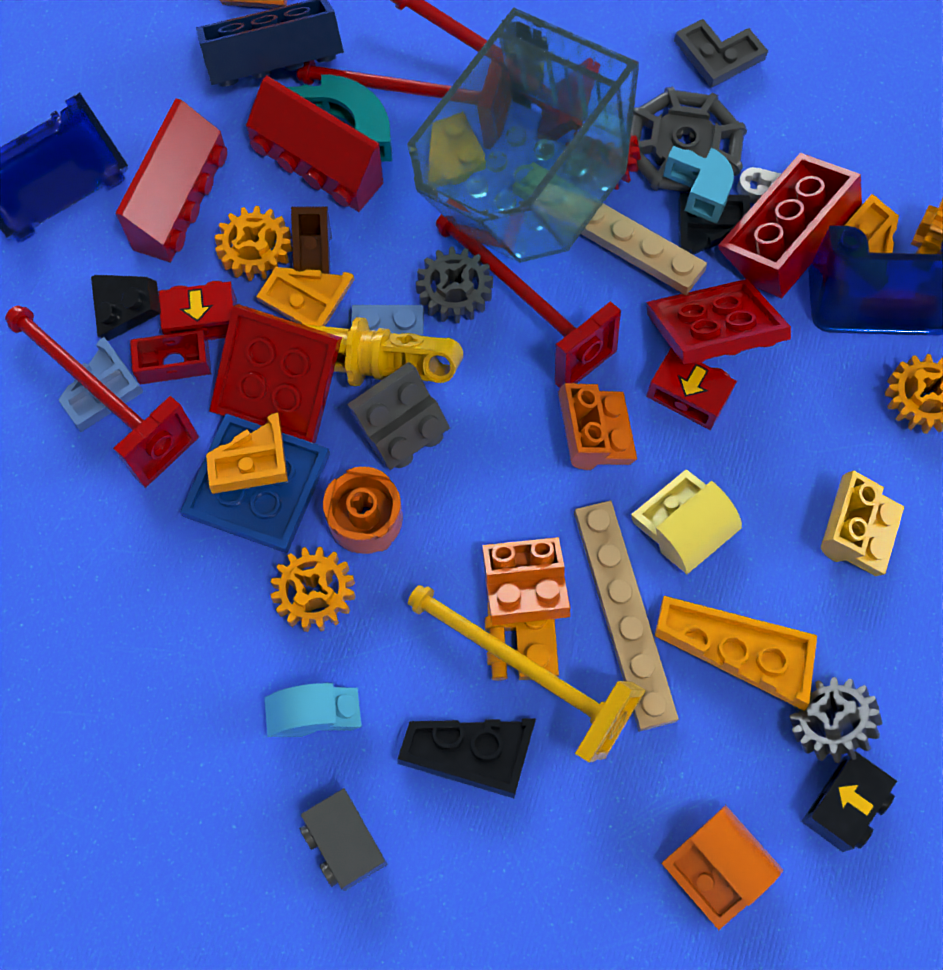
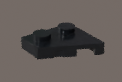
[678,193,750,255]
[91,275,161,341]

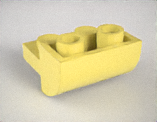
[631,469,742,574]

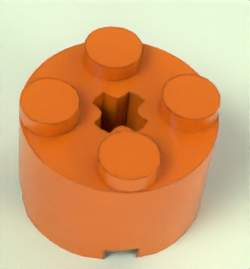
[323,467,403,554]

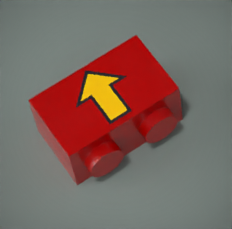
[158,281,237,340]
[646,348,737,430]

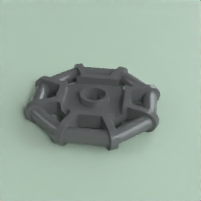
[628,87,747,193]

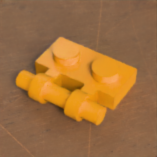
[484,602,559,681]

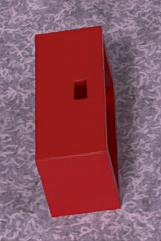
[130,329,212,384]

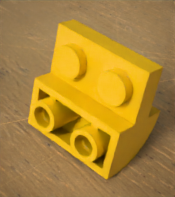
[821,470,905,576]

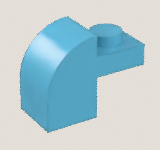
[663,146,734,224]
[264,683,362,737]

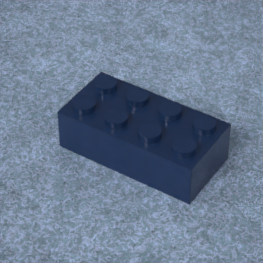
[196,0,344,87]

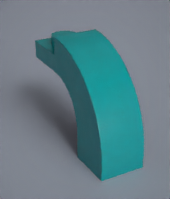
[287,75,392,162]

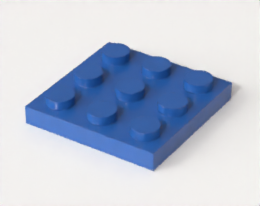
[180,414,330,554]

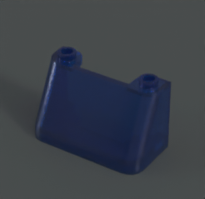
[0,92,128,243]
[808,226,943,336]

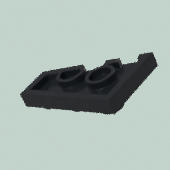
[397,718,536,798]

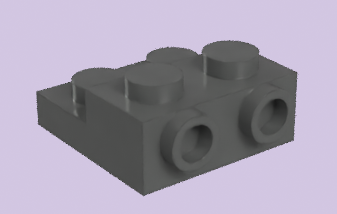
[347,362,450,470]

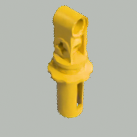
[302,317,463,386]

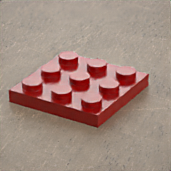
[646,279,791,365]
[209,304,342,443]

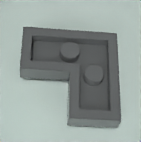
[674,19,768,88]

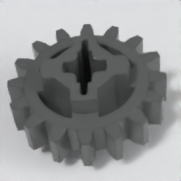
[416,247,493,323]
[790,677,882,763]

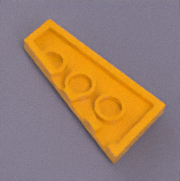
[654,596,817,711]

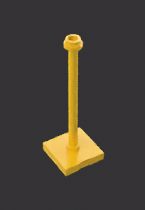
[408,585,646,763]

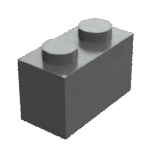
[299,788,388,891]

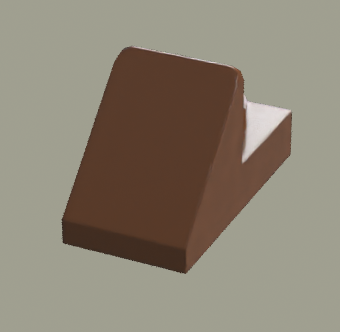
[291,206,332,274]

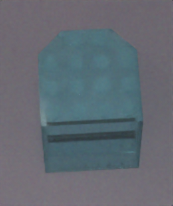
[407,7,639,263]

